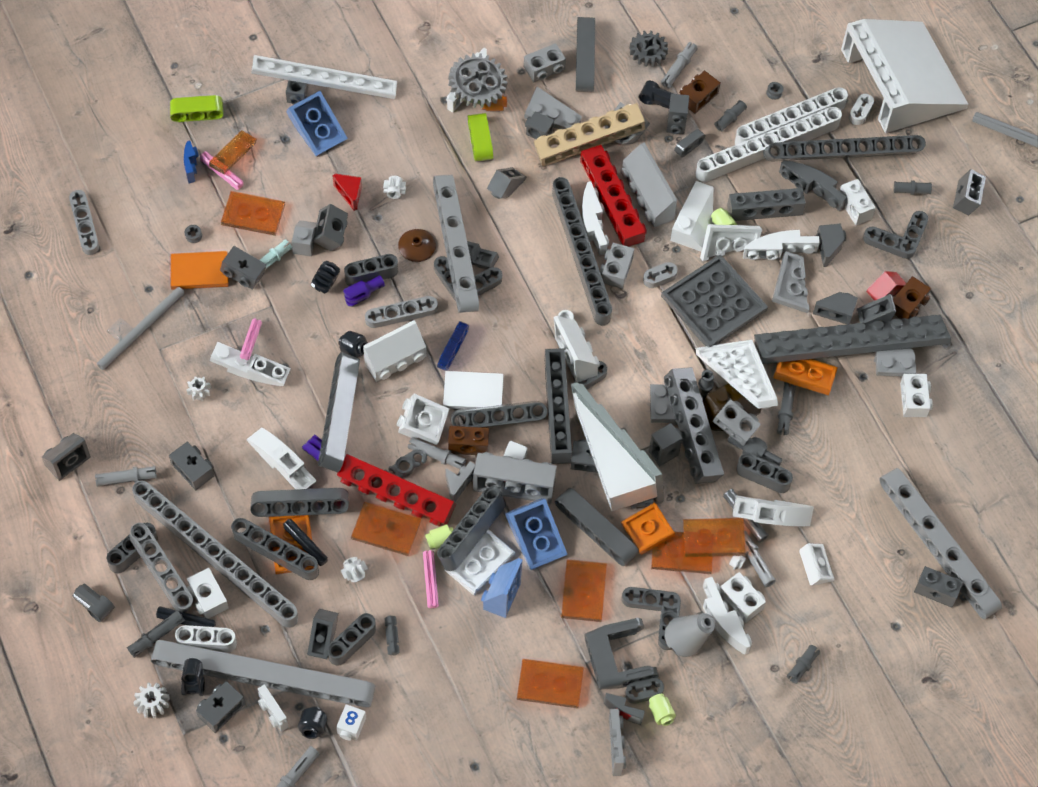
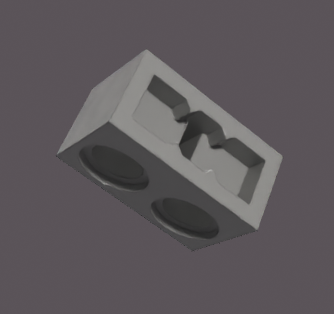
[524,43,566,83]
[600,243,634,289]
[713,399,761,446]

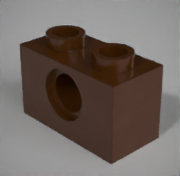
[679,70,721,114]
[893,276,931,319]
[448,426,489,455]

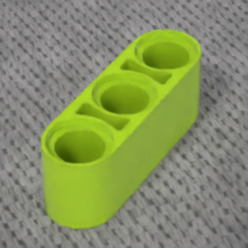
[170,95,223,122]
[467,113,493,161]

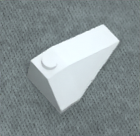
[670,181,714,252]

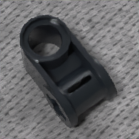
[181,658,205,696]

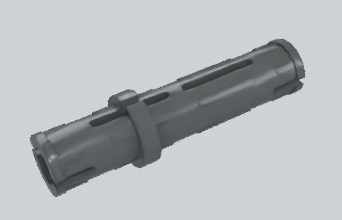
[777,382,796,435]
[723,489,769,543]
[127,610,185,658]

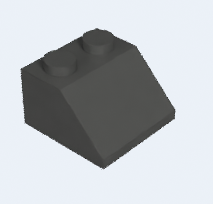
[42,433,91,481]

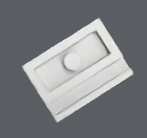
[258,684,289,732]

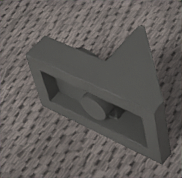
[857,294,896,324]

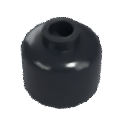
[338,331,368,358]
[298,706,328,739]

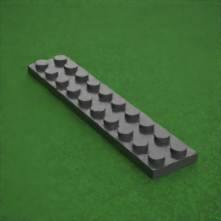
[754,315,951,364]

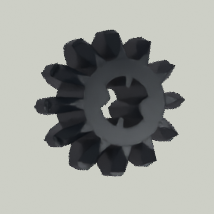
[311,261,340,294]

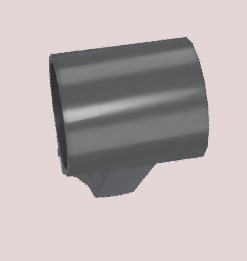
[72,583,115,623]

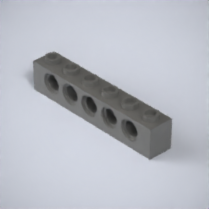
[544,348,572,464]
[664,367,724,484]

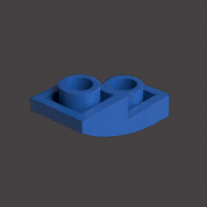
[184,140,199,184]

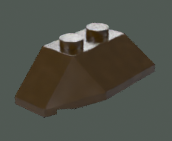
[702,383,762,431]

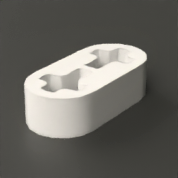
[849,94,874,125]

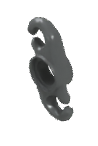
[385,450,427,478]

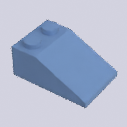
[286,91,348,156]
[505,498,568,570]
[481,558,523,618]

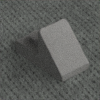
[445,461,475,502]

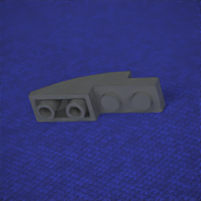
[779,160,847,212]

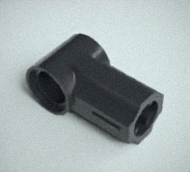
[638,80,674,109]

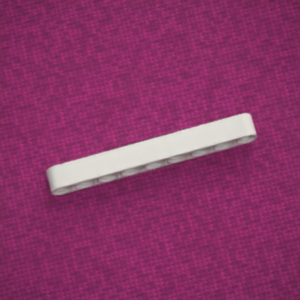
[696,107,842,182]

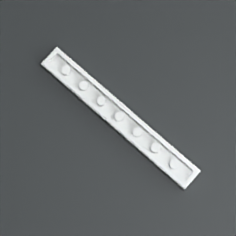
[251,55,397,99]

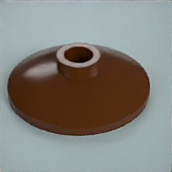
[398,229,436,262]

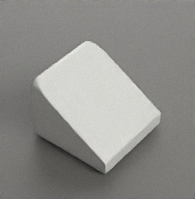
[504,441,528,460]

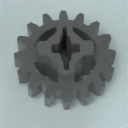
[629,31,668,67]

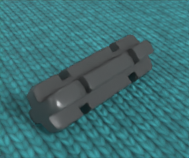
[385,615,400,656]

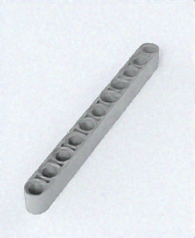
[132,481,299,628]
[151,640,376,707]

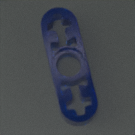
[437,321,469,371]

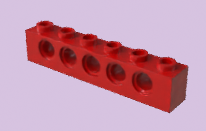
[580,145,647,247]
[337,454,456,527]

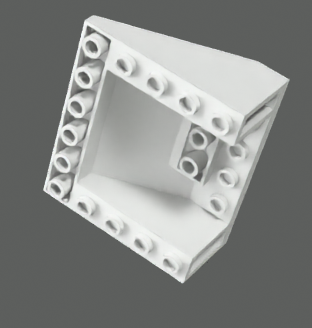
[841,19,969,133]

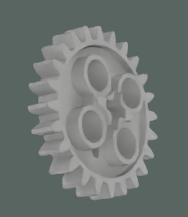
[448,53,507,108]

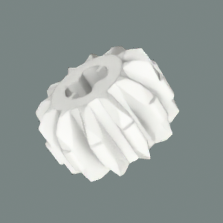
[134,682,170,719]

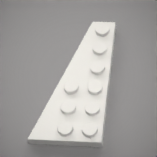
[696,340,778,408]

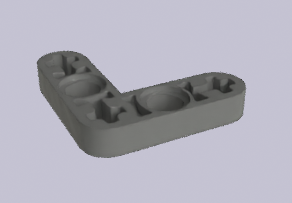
[863,211,928,259]
[434,256,502,301]
[622,587,681,650]

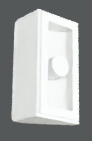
[800,543,834,585]

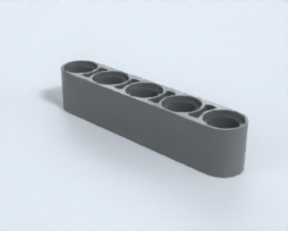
[576,17,595,92]
[451,401,547,427]
[437,486,506,571]
[250,488,349,517]
[555,488,639,566]
[231,518,319,580]

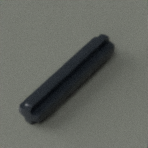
[283,519,328,566]
[156,606,216,627]

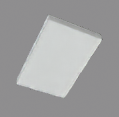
[443,371,503,411]
[445,529,515,596]

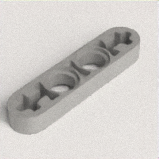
[69,190,99,255]
[365,296,438,328]

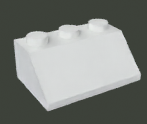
[553,316,600,382]
[363,320,426,382]

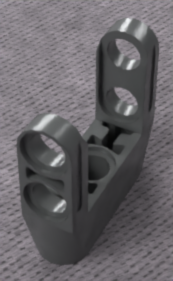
[584,618,659,690]

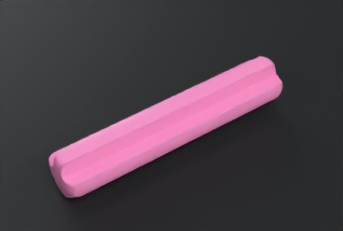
[200,151,244,190]
[240,318,262,360]
[423,550,439,608]

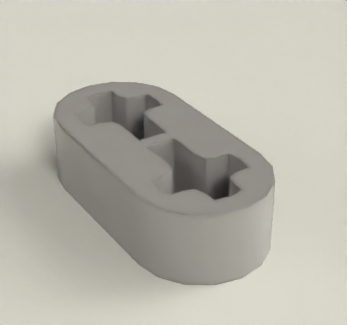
[643,262,678,288]

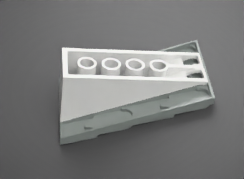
[571,382,664,511]

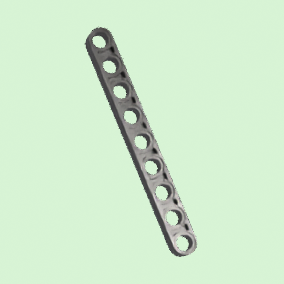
[763,135,926,162]
[552,177,612,326]

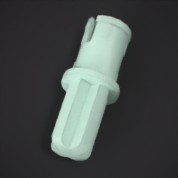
[260,239,292,269]

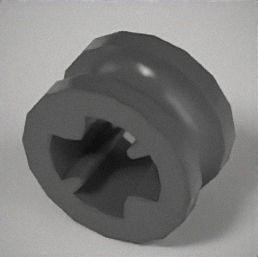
[766,82,784,100]
[184,225,202,243]

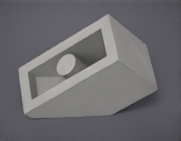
[292,220,317,256]

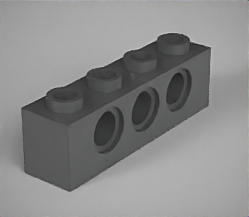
[727,188,806,221]

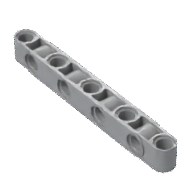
[433,175,479,313]
[879,468,1002,619]

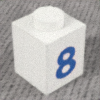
[337,704,366,741]

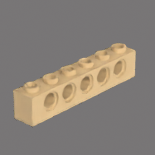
[534,103,645,167]

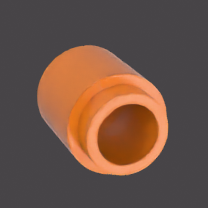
[482,95,507,111]

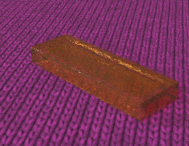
[209,130,257,175]

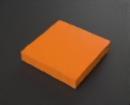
[621,503,676,555]

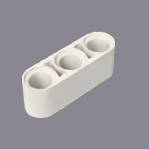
[175,625,237,653]

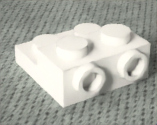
[397,393,449,445]

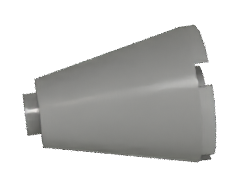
[665,613,715,657]

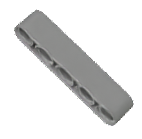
[130,523,193,612]

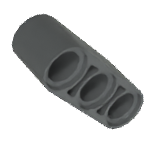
[344,254,398,286]
[736,453,793,493]
[106,522,158,574]
[328,613,376,666]

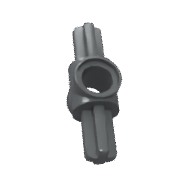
[728,436,782,466]

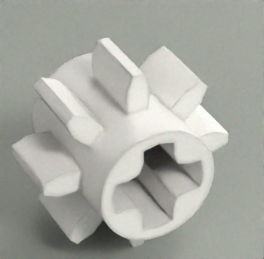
[383,176,406,199]
[186,376,211,401]
[341,557,368,582]

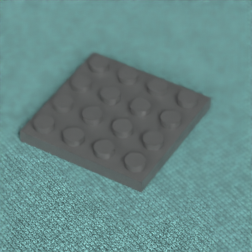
[661,254,768,347]

